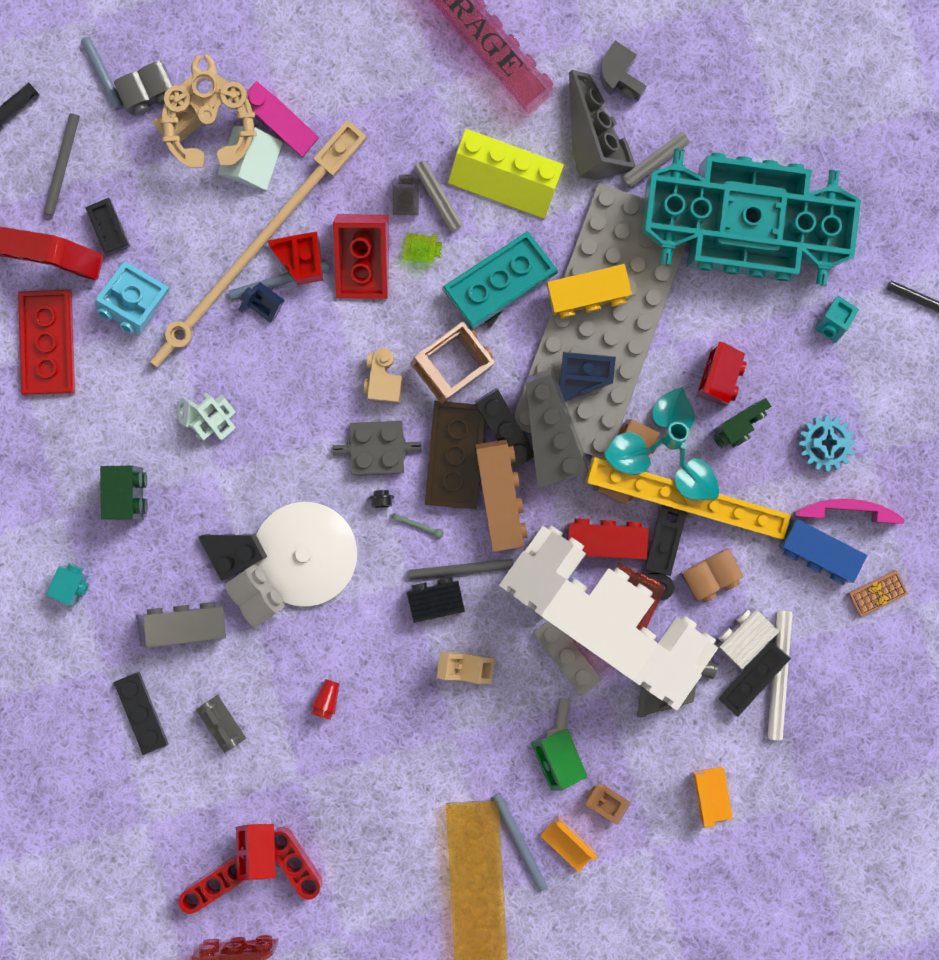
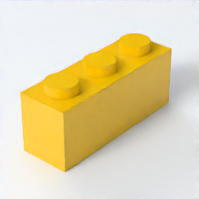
[546,264,632,319]

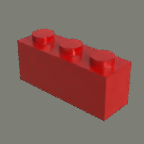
[567,518,648,560]

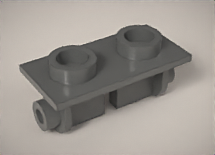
[196,695,246,753]

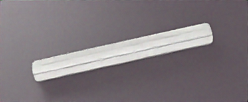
[768,610,792,741]

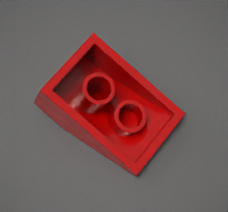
[333,214,389,299]

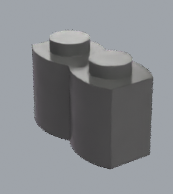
[114,60,174,115]

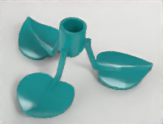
[604,387,719,501]

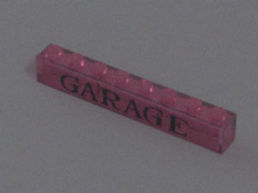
[430,0,554,115]

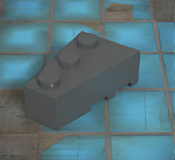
[137,602,226,648]

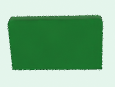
[531,729,587,791]

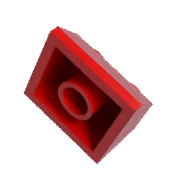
[696,341,747,406]

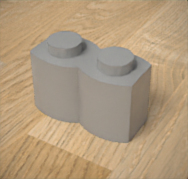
[225,564,285,628]

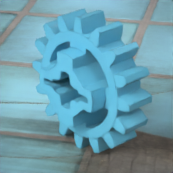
[797,415,856,472]

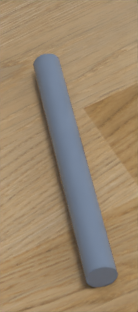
[229,260,331,300]
[491,792,548,892]

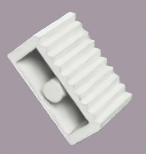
[717,609,779,669]

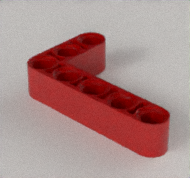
[0,226,104,280]
[178,827,322,914]

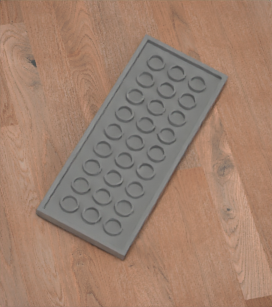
[514,182,687,460]

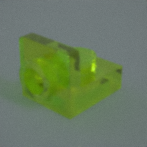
[403,233,442,264]

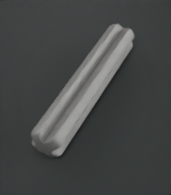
[622,132,690,187]
[414,161,462,232]

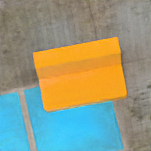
[692,767,732,828]
[540,815,598,872]

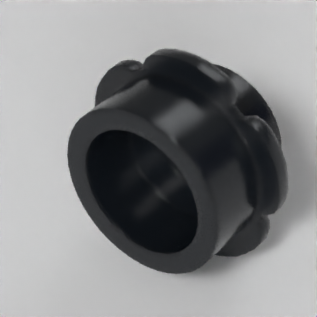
[369,490,394,508]

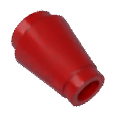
[311,679,340,720]

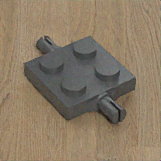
[333,421,422,476]

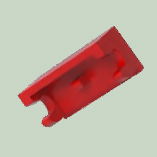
[236,824,276,881]

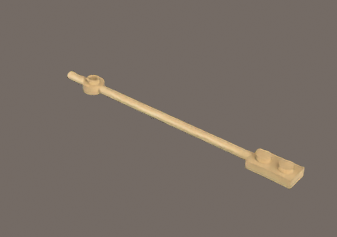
[150,120,367,368]

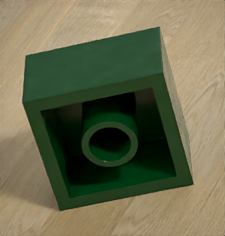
[100,465,148,520]

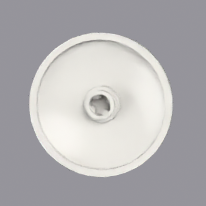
[255,502,358,606]

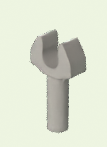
[546,698,573,739]

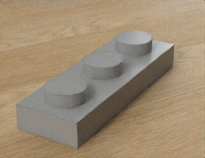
[533,621,601,696]

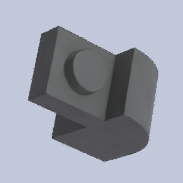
[600,40,647,101]

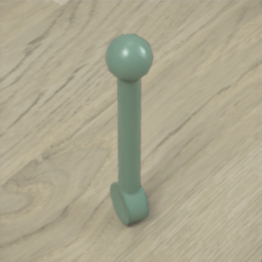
[391,513,444,539]

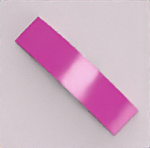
[793,499,904,524]

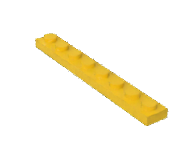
[585,457,791,540]

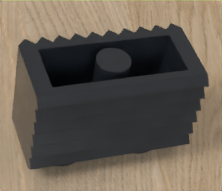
[407,577,465,623]

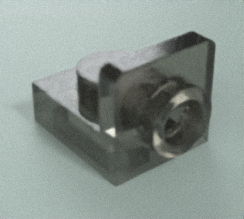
[393,174,419,215]

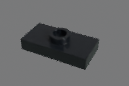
[85,197,131,256]

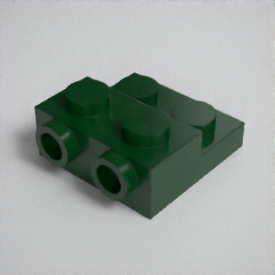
[713,398,772,449]

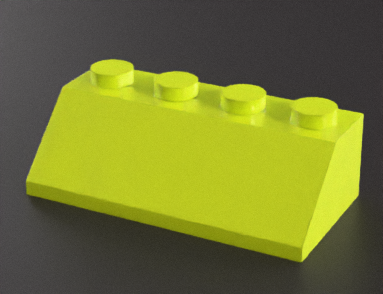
[448,129,564,219]

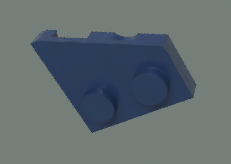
[559,352,616,402]

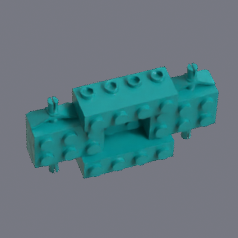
[641,148,861,286]

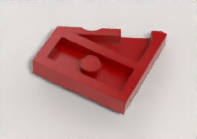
[268,231,323,285]

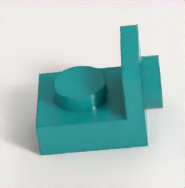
[815,295,859,342]

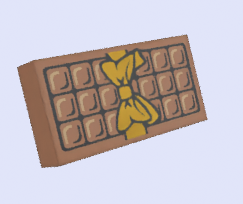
[848,570,908,617]

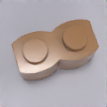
[681,548,744,603]

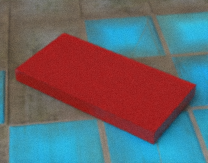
[18,289,75,396]

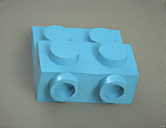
[95,261,169,335]

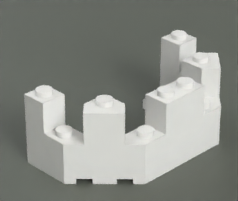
[499,525,718,710]

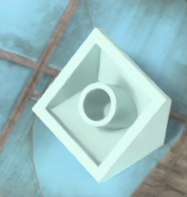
[218,126,283,191]

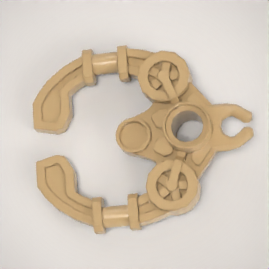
[160,54,257,168]

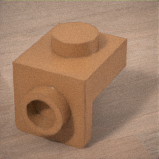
[585,783,631,825]

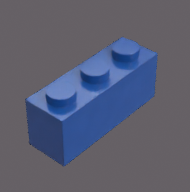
[778,519,868,585]

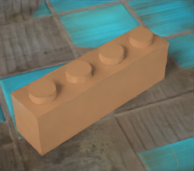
[475,440,528,552]

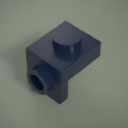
[238,282,285,323]

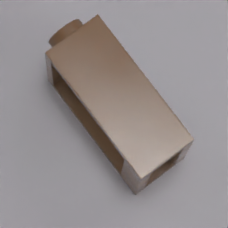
[410,322,495,404]

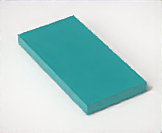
[442,231,558,330]

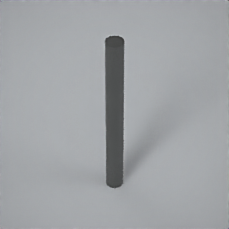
[44,113,80,216]
[409,559,514,580]

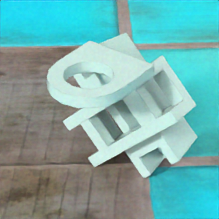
[177,393,236,441]

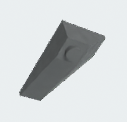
[569,70,636,180]

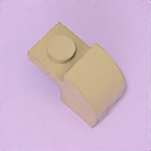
[436,651,495,684]

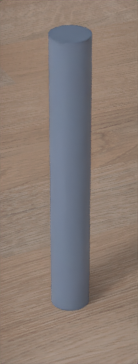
[81,37,124,111]

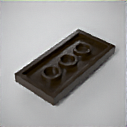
[425,400,485,510]

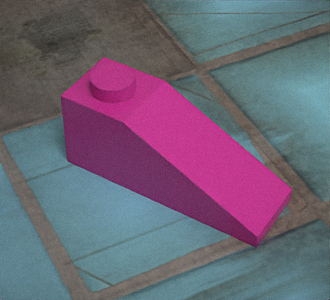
[247,81,319,157]

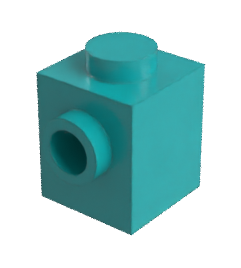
[46,563,89,606]

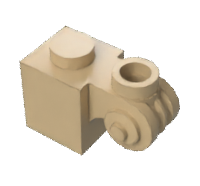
[364,348,403,404]

